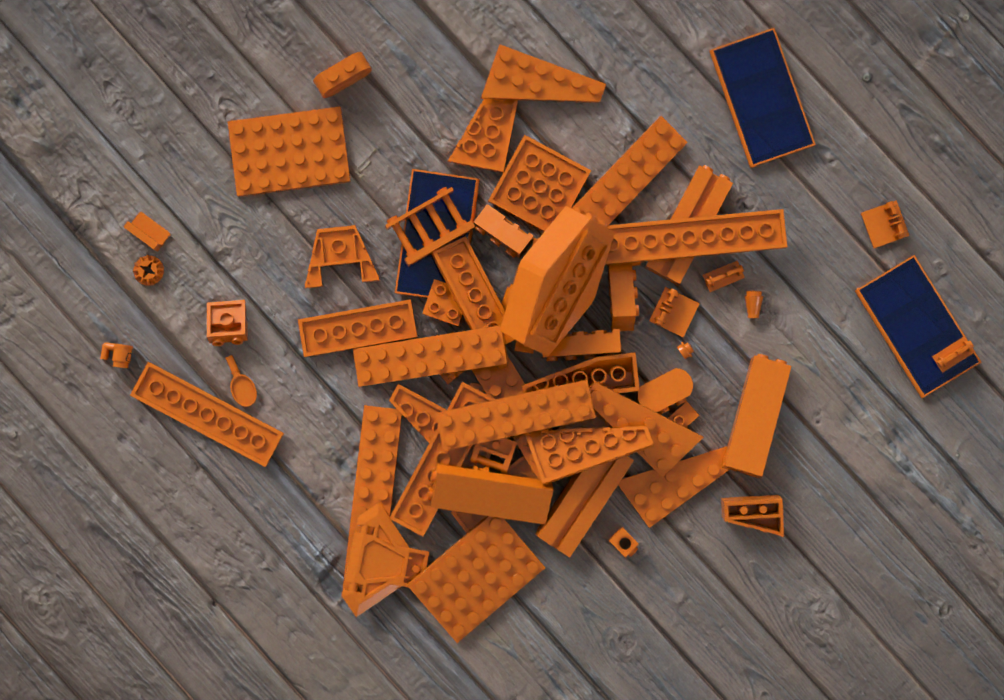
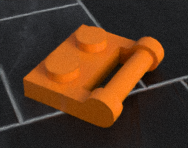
[470,438,517,474]

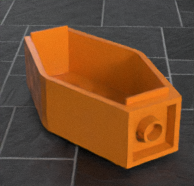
[500,207,615,356]

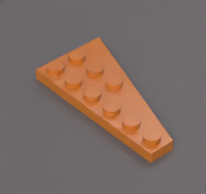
[618,446,729,528]

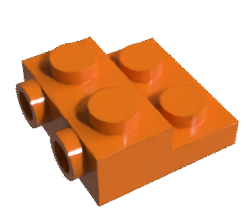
[207,300,248,346]

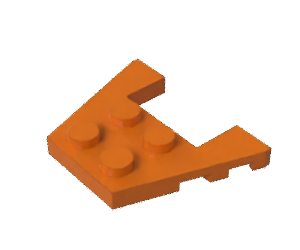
[305,225,380,288]

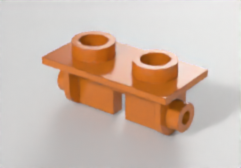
[702,260,745,292]
[932,336,975,373]

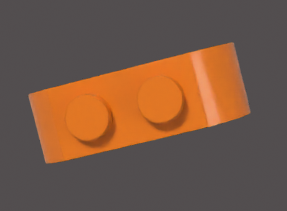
[313,52,372,98]
[636,368,693,414]

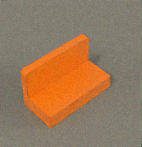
[124,212,171,252]

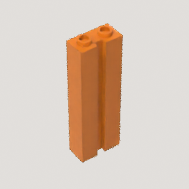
[645,165,733,286]
[722,354,792,478]
[535,455,634,558]
[427,464,553,525]

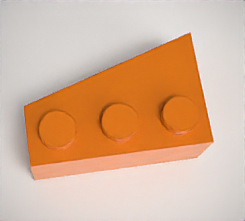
[473,204,534,259]
[608,263,639,332]
[721,495,784,537]

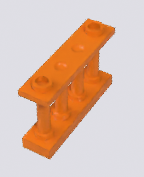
[385,187,475,267]

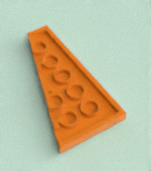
[480,44,606,103]
[448,98,518,173]
[589,382,704,477]
[389,384,491,469]
[525,426,654,485]

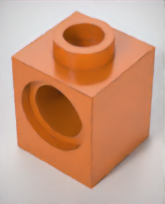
[608,527,639,557]

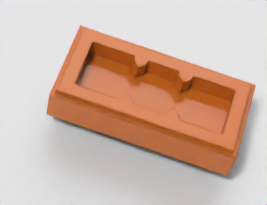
[668,402,700,427]

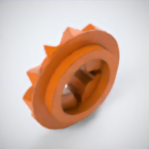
[133,255,164,286]

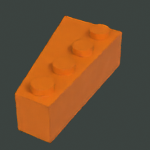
[542,329,621,362]

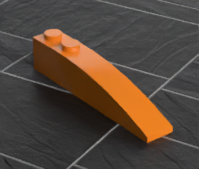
[522,352,640,394]

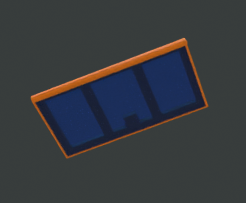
[709,28,816,168]
[395,169,480,298]
[855,255,982,398]

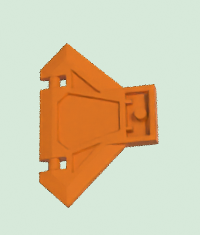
[341,502,429,617]

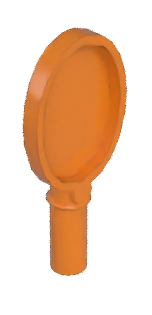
[226,355,257,407]

